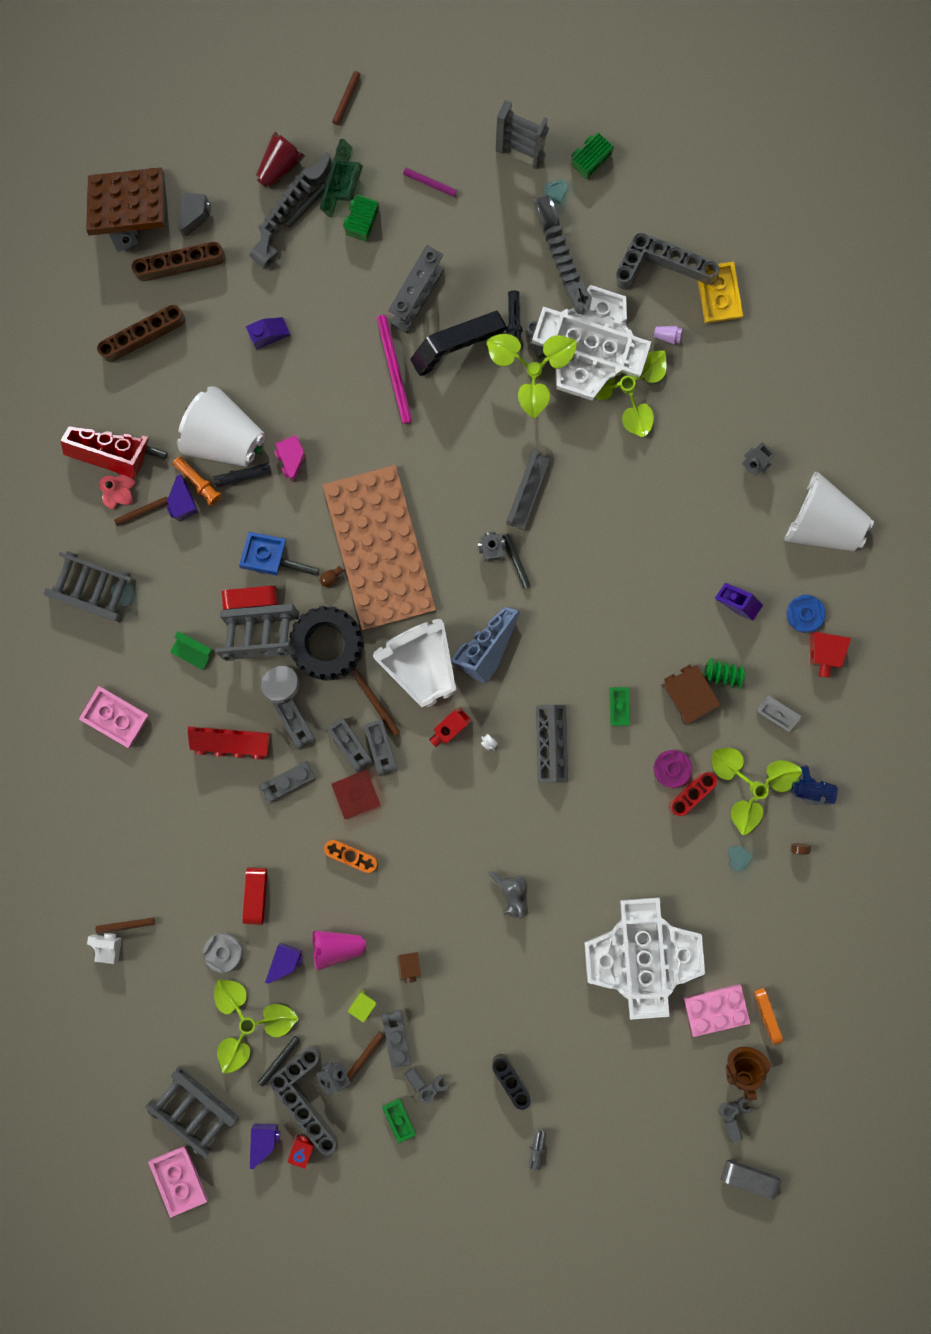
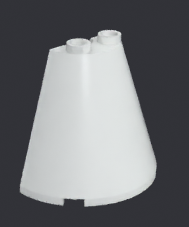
[177,386,266,467]
[784,472,874,552]
[373,619,456,707]

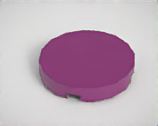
[653,750,692,788]

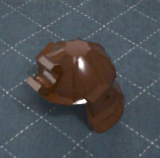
[726,1047,771,1101]

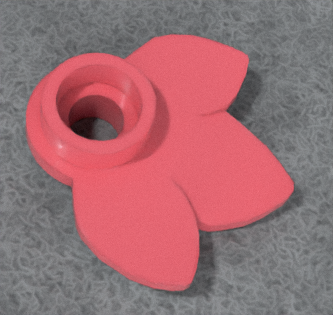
[99,475,136,510]

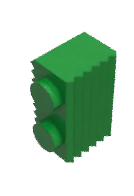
[571,132,614,180]
[343,194,380,242]

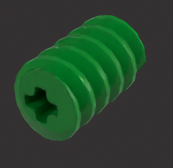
[703,658,746,690]

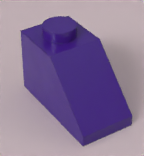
[245,317,291,350]
[167,474,199,521]
[715,583,763,621]
[265,943,304,984]
[250,1124,280,1169]

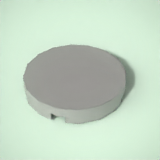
[261,666,300,703]
[203,933,242,973]

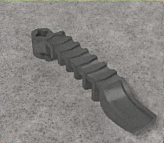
[249,151,332,269]
[533,195,592,314]

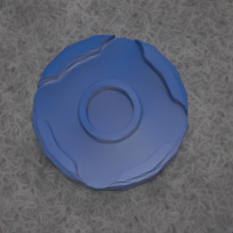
[786,595,826,633]

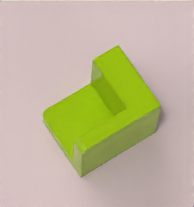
[347,989,376,1023]

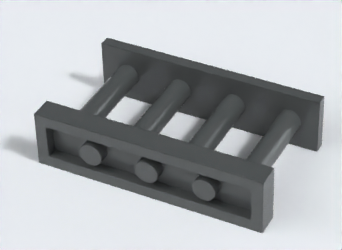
[495,100,549,169]
[388,245,444,334]
[43,551,136,623]
[215,604,299,661]
[145,1066,239,1158]

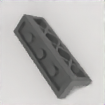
[506,449,550,531]
[536,705,568,782]

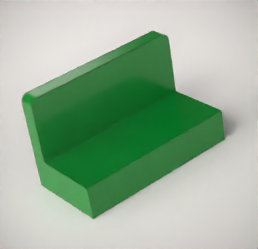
[170,631,214,670]

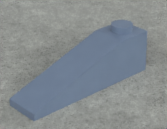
[451,607,520,684]

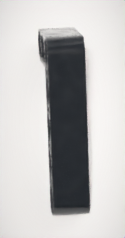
[410,310,507,377]

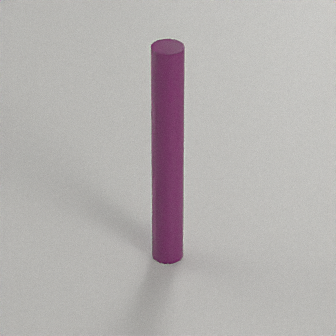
[403,168,457,197]

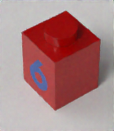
[287,1134,314,1169]

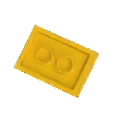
[698,261,743,324]

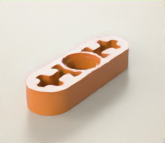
[324,840,378,873]
[754,988,783,1045]

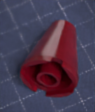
[256,131,305,188]

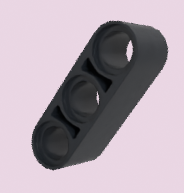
[492,1054,531,1110]

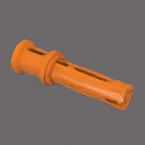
[173,456,222,506]

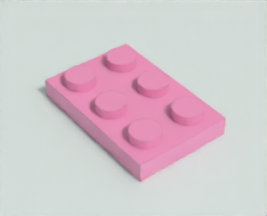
[79,686,149,748]
[683,984,750,1037]
[148,1145,208,1218]

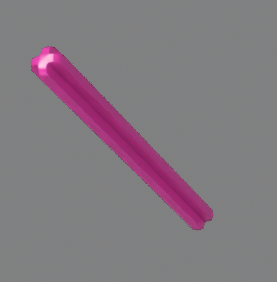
[377,315,412,424]

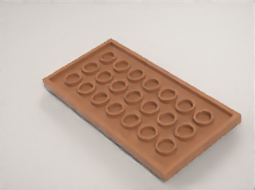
[323,465,436,631]

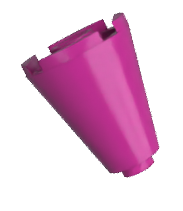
[312,930,366,970]

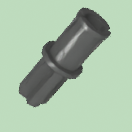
[528,1129,546,1170]

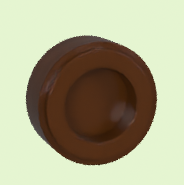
[791,843,811,854]

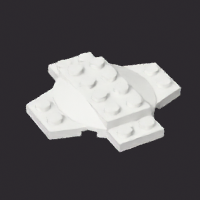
[531,285,651,401]
[584,897,705,1020]

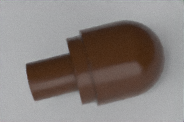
[319,565,344,588]

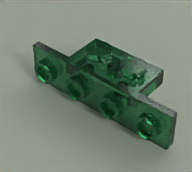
[320,139,363,217]

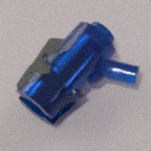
[791,765,838,806]

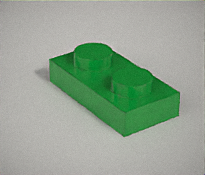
[609,687,630,726]
[382,1097,416,1144]

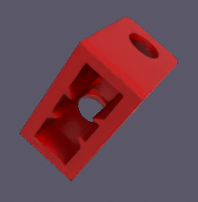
[810,632,851,678]
[429,707,472,747]

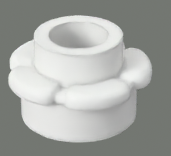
[481,734,498,751]

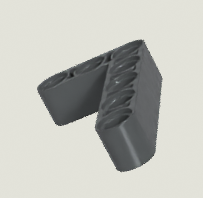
[616,233,719,290]
[270,1046,338,1155]

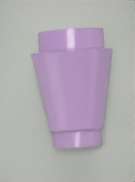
[654,326,683,345]

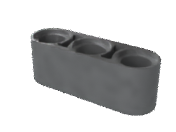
[721,1159,781,1200]

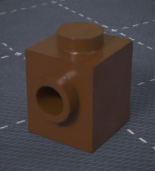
[397,952,421,983]

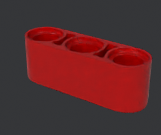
[221,586,278,610]
[669,772,717,816]
[242,867,267,925]

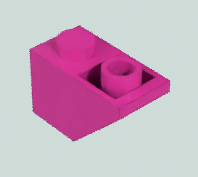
[275,435,306,482]

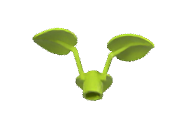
[487,334,577,419]
[595,350,667,438]
[711,748,803,835]
[214,979,298,1074]

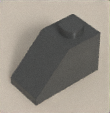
[179,192,211,236]

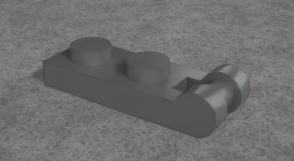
[272,699,316,750]
[327,718,373,773]
[364,719,398,776]
[258,761,315,803]
[382,1010,411,1068]

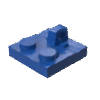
[239,532,286,576]

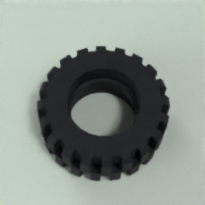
[289,606,364,681]

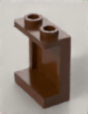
[661,664,720,725]

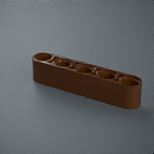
[131,242,225,281]
[97,305,185,362]

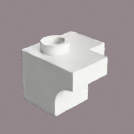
[87,933,122,964]

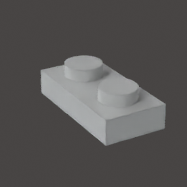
[756,695,801,732]

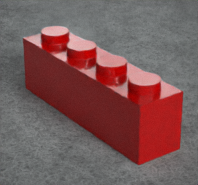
[61,427,149,479]
[187,726,271,760]

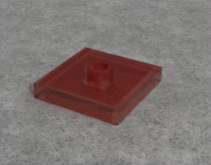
[331,769,381,819]

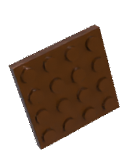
[86,167,164,236]

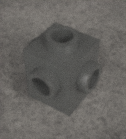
[109,230,140,252]
[742,442,776,476]
[478,532,506,562]
[316,1061,351,1095]

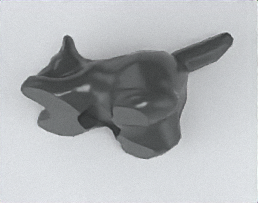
[488,871,528,919]

